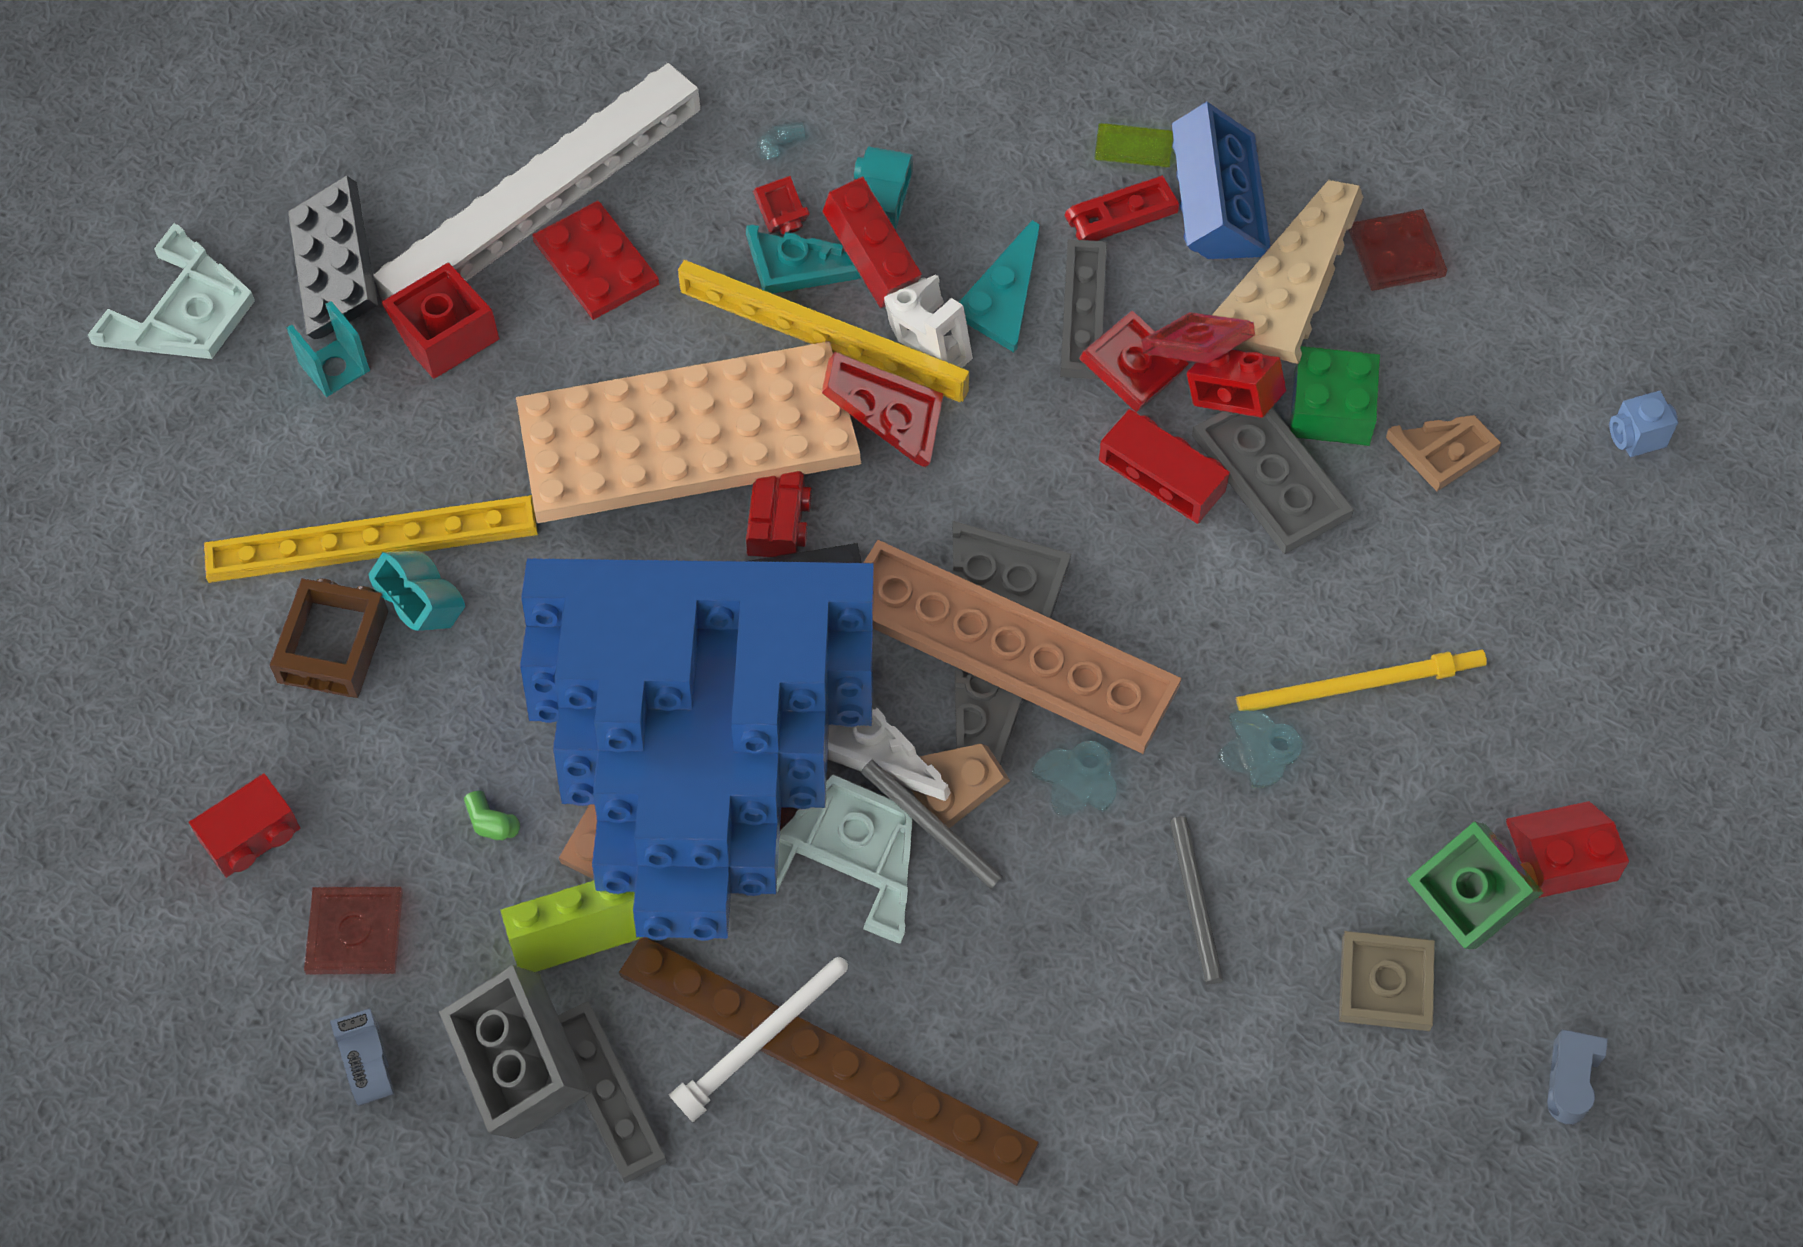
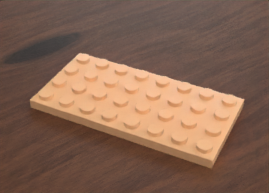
[516,341,861,523]

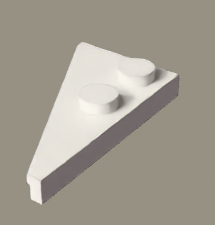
[828,708,951,801]

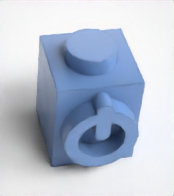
[1609,390,1678,457]

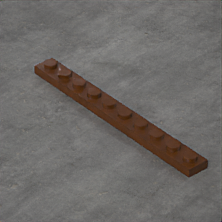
[619,937,1039,1186]

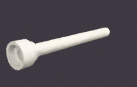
[669,957,848,1122]

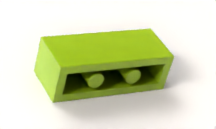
[500,880,643,972]

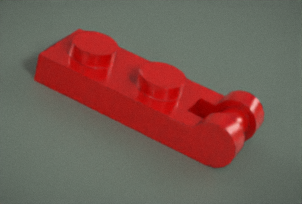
[1065,175,1179,241]

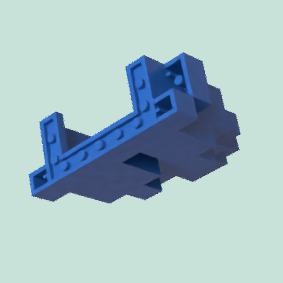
[520,558,874,941]

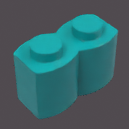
[854,146,913,230]
[368,551,466,631]

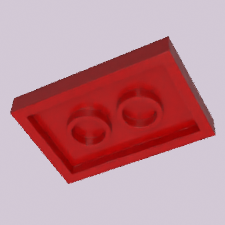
[532,200,659,320]

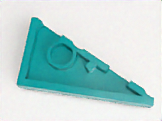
[959,220,1040,353]
[746,225,862,294]

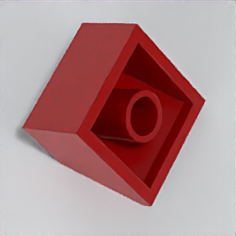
[382,262,499,379]
[1506,801,1630,898]

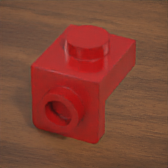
[753,176,810,236]

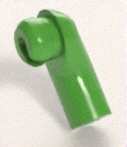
[464,791,520,840]

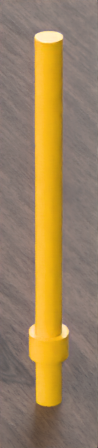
[1236,649,1487,713]

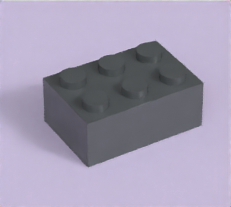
[439,965,591,1139]

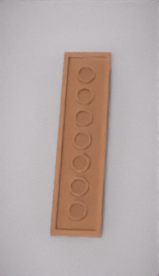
[864,540,1182,754]

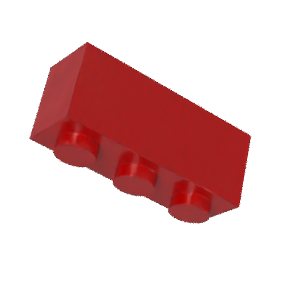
[822,176,922,309]
[1099,408,1230,524]

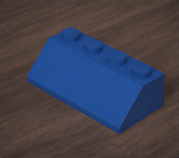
[1172,102,1271,259]

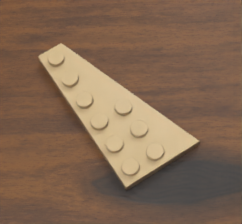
[1201,180,1363,364]

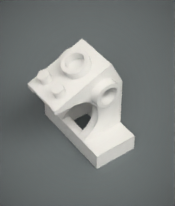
[884,275,973,368]

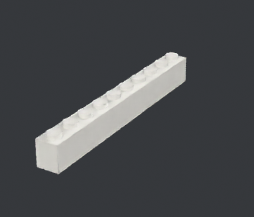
[373,63,700,300]

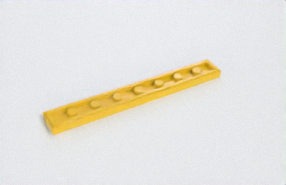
[678,260,969,402]
[204,495,538,583]

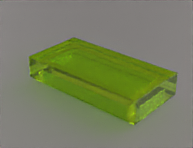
[1094,123,1173,168]

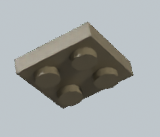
[1339,931,1435,1031]

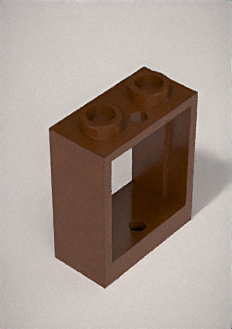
[269,578,388,698]

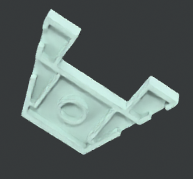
[88,223,255,359]
[776,775,912,944]

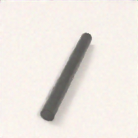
[861,759,1003,889]
[1170,816,1223,985]

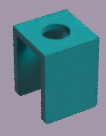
[286,301,370,397]

